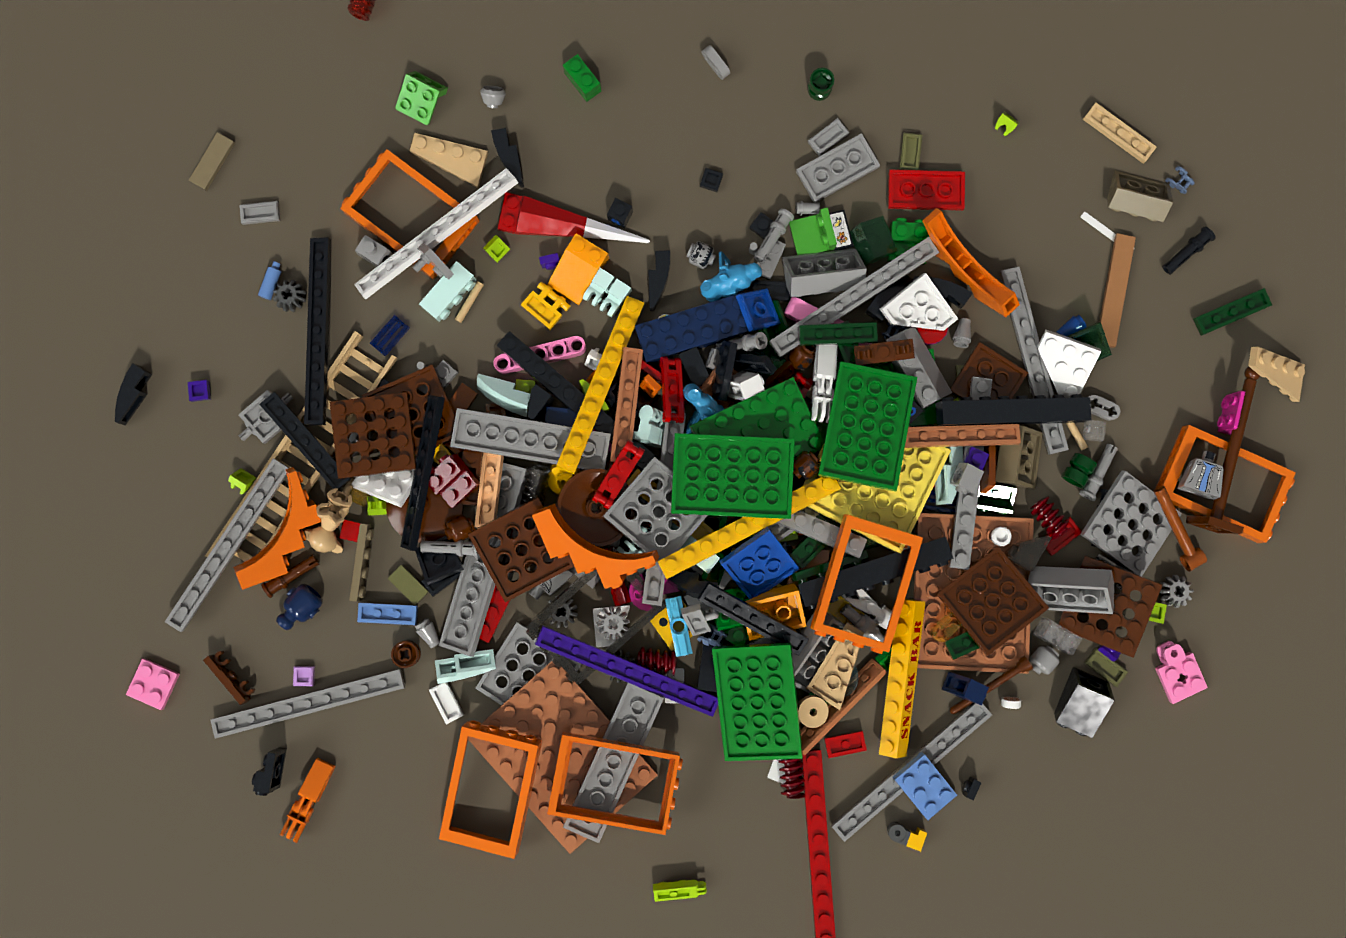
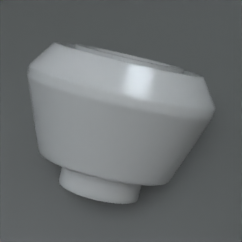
[480,86,506,108]

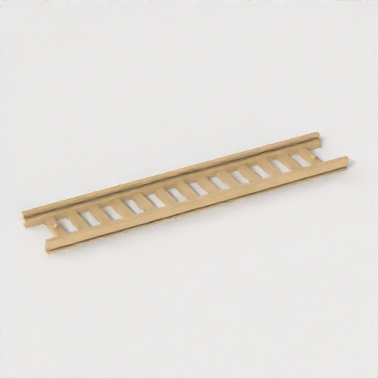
[205,331,398,562]

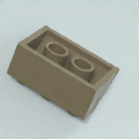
[1107,170,1173,222]
[996,426,1043,489]

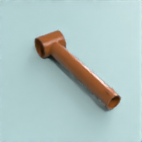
[1154,486,1207,572]

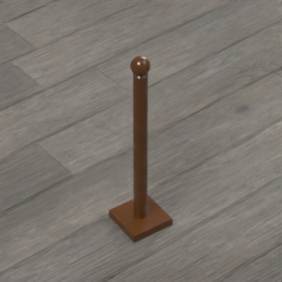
[1186,367,1260,534]

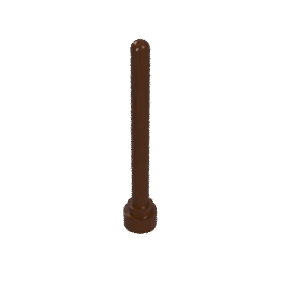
[950,655,1034,714]

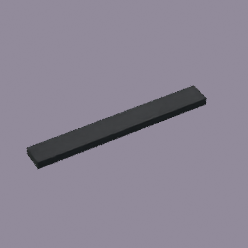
[400,395,445,551]

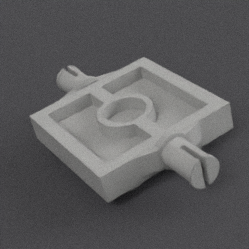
[238,390,294,444]

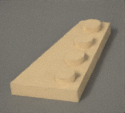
[410,133,488,189]
[1249,347,1305,402]
[806,622,865,710]

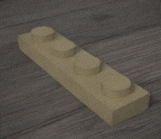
[349,523,374,602]

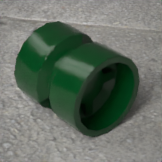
[807,68,835,101]
[1061,453,1097,488]

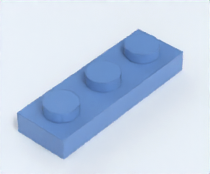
[357,603,418,625]

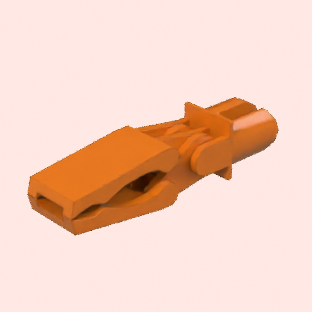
[279,758,336,843]

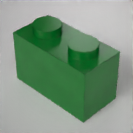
[563,54,601,102]

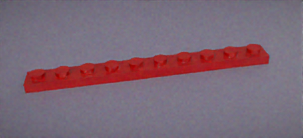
[802,749,836,938]

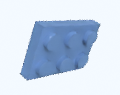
[892,752,957,820]

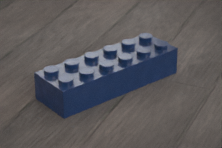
[635,292,755,364]

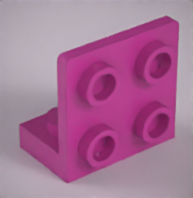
[1217,391,1245,435]

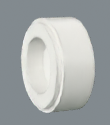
[991,527,1012,546]
[1001,697,1021,709]

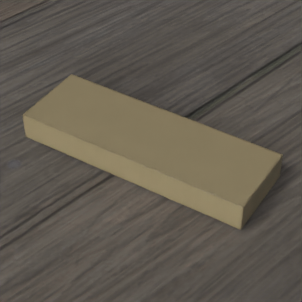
[188,132,235,191]

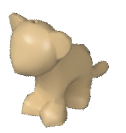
[303,478,354,554]

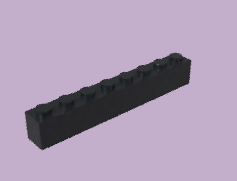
[935,394,1092,426]
[796,536,954,610]

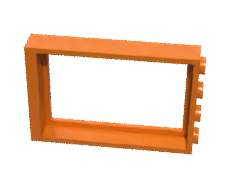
[340,149,479,280]
[1155,425,1296,543]
[810,514,923,654]
[439,720,542,859]
[547,732,683,835]

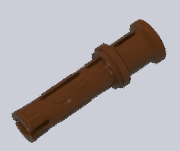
[261,554,320,598]

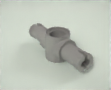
[840,604,885,642]

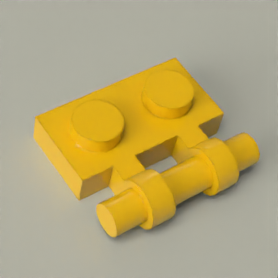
[521,282,571,330]

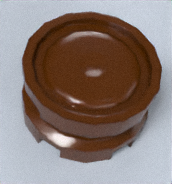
[391,640,421,668]

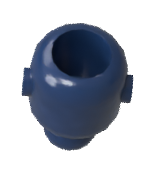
[276,584,323,630]

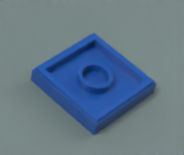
[736,288,781,332]

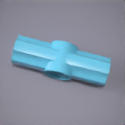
[665,596,693,657]

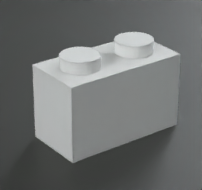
[728,371,765,401]

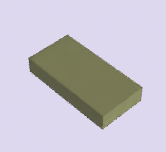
[899,133,922,170]
[387,565,429,605]
[1084,648,1128,687]

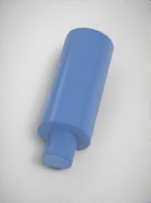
[258,261,281,300]

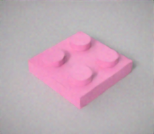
[126,658,180,710]

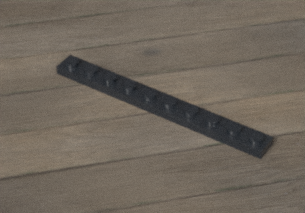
[304,237,331,426]
[497,331,656,471]

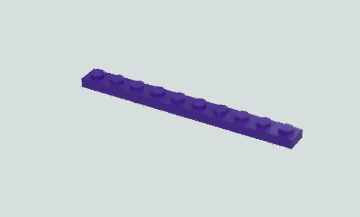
[535,625,718,717]

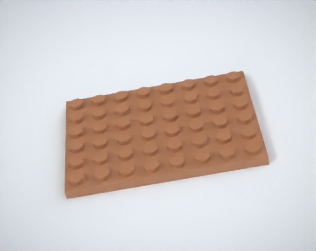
[913,513,1034,674]
[468,658,658,854]

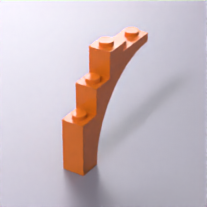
[923,208,1020,317]
[233,467,321,590]
[532,503,660,589]

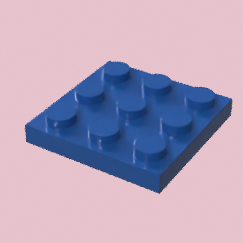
[719,526,800,599]

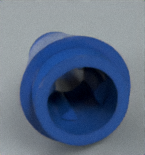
[1056,315,1087,338]

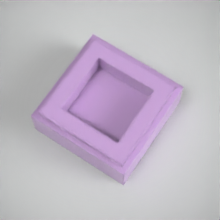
[293,666,315,686]

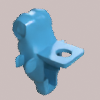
[700,251,762,302]
[683,383,724,434]

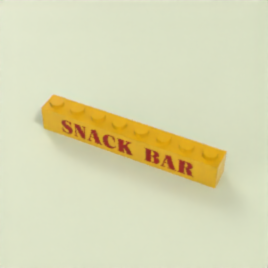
[879,599,926,759]

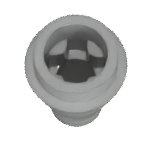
[952,318,971,348]
[415,618,440,648]

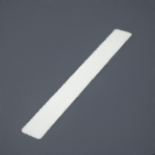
[1081,212,1135,249]

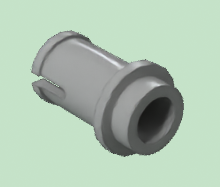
[795,201,820,216]

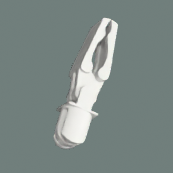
[811,345,837,423]
[841,589,892,629]

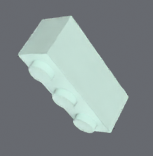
[419,261,476,322]

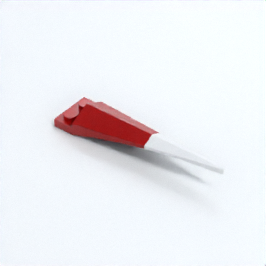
[498,192,650,243]

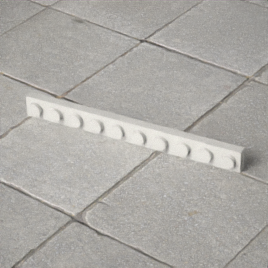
[354,168,518,299]

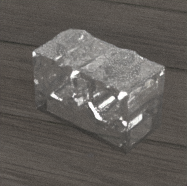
[1033,618,1083,655]

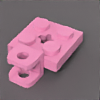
[1155,641,1208,704]

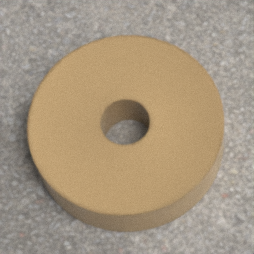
[798,695,829,728]

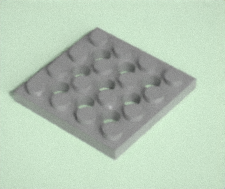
[603,457,708,561]
[1080,470,1182,576]
[475,622,582,705]

